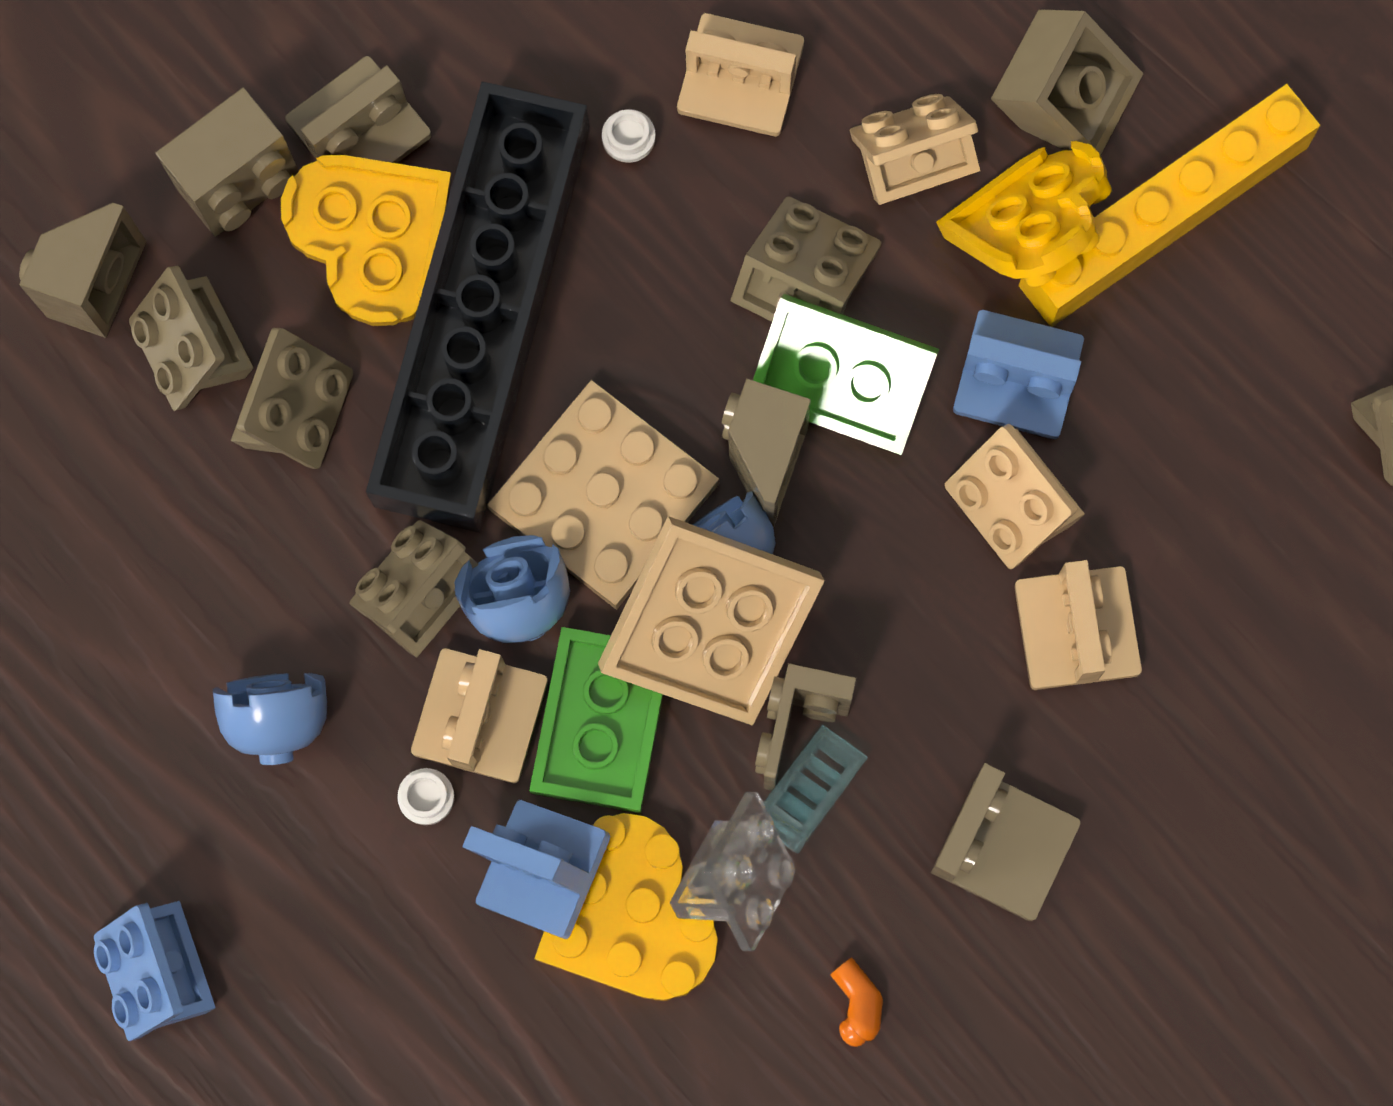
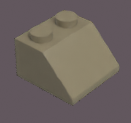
[991,9,1144,155]
[19,203,147,338]
[722,378,811,528]

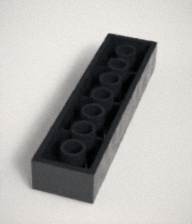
[366,81,590,533]

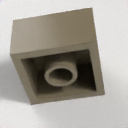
[155,87,299,237]

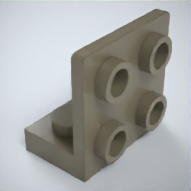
[730,197,882,322]
[755,663,856,791]
[931,763,1081,921]

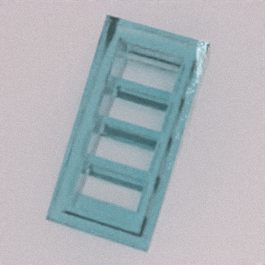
[754,725,868,853]

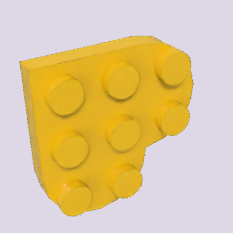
[936,141,1112,287]
[281,155,451,326]
[534,813,718,1001]

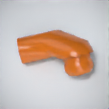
[830,957,883,1047]

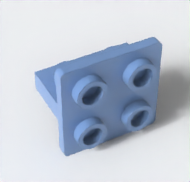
[953,310,1084,439]
[462,800,610,939]
[94,901,216,1041]

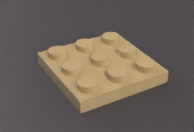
[487,380,719,610]
[598,516,825,725]

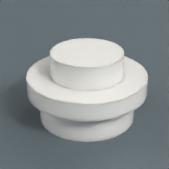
[602,109,655,163]
[398,768,454,825]

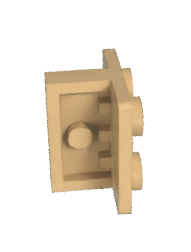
[677,13,804,137]
[849,94,980,205]
[945,424,1085,569]
[1014,560,1142,690]
[411,648,548,783]

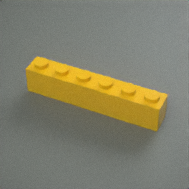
[1019,84,1320,327]

